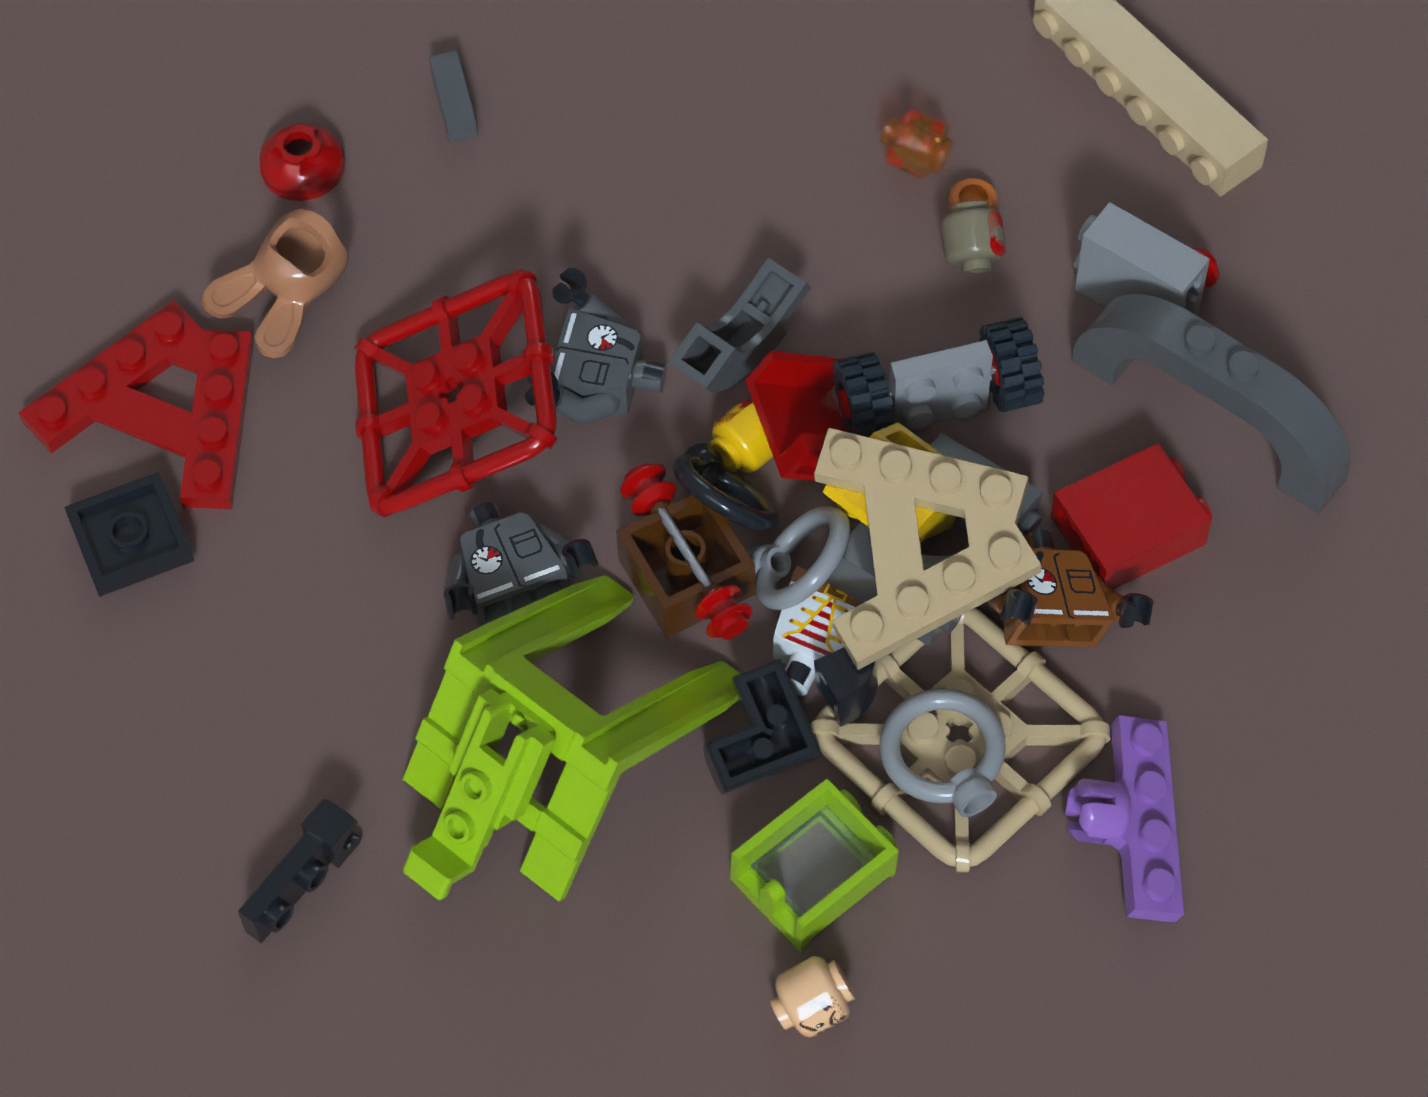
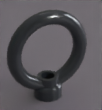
[673,443,779,532]

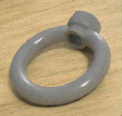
[747,506,850,610]
[879,689,1006,817]

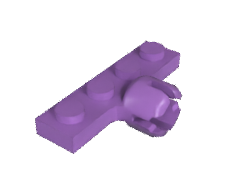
[1065,715,1184,923]

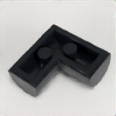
[703,659,821,794]

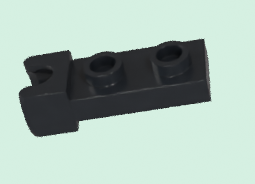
[238,799,362,944]

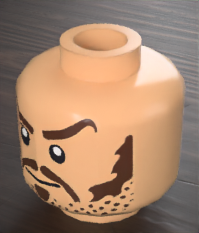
[770,956,855,1037]

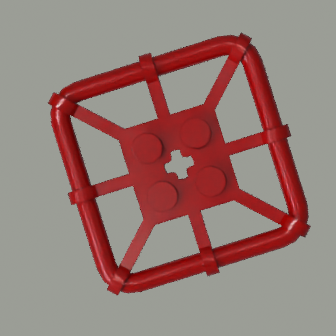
[354,268,557,517]

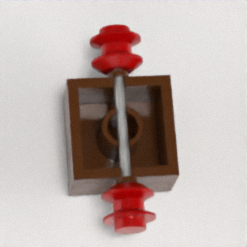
[616,463,756,640]

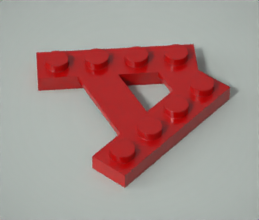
[19,300,254,509]

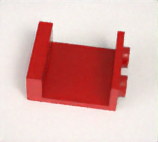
[745,351,846,481]

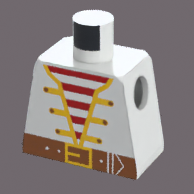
[773,566,862,696]

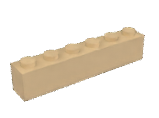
[1033,0,1268,197]

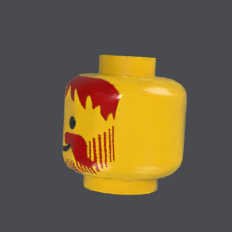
[710,399,773,473]

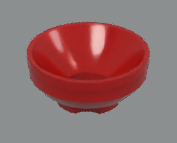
[259,123,345,201]

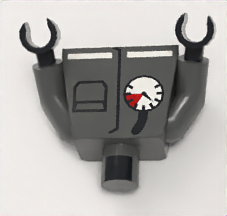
[525,268,667,424]
[443,502,599,627]

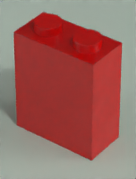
[1051,443,1212,590]

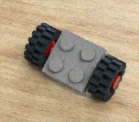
[833,317,1044,437]

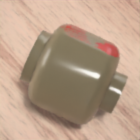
[941,201,1006,274]

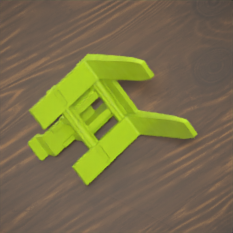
[403,575,741,902]

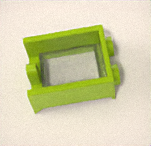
[730,779,899,953]

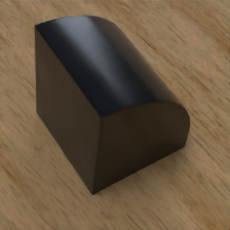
[814,647,878,727]

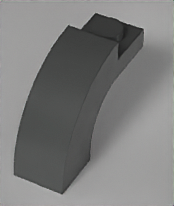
[668,257,811,392]

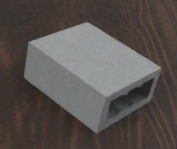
[1074,202,1210,315]

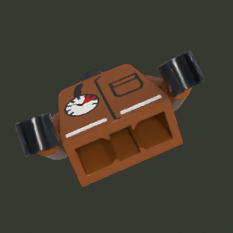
[987,530,1154,648]

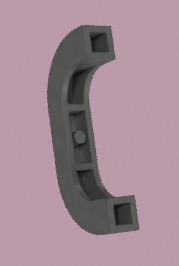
[1072,294,1350,514]

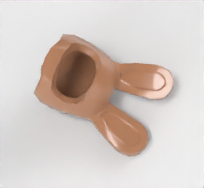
[201,209,349,358]

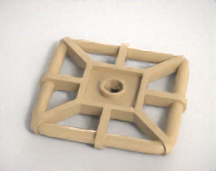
[809,607,1111,872]

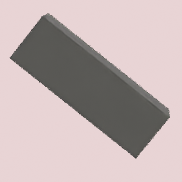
[429,51,478,142]

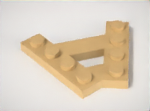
[814,428,1041,670]

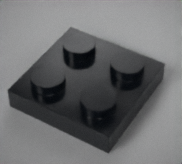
[64,472,195,597]

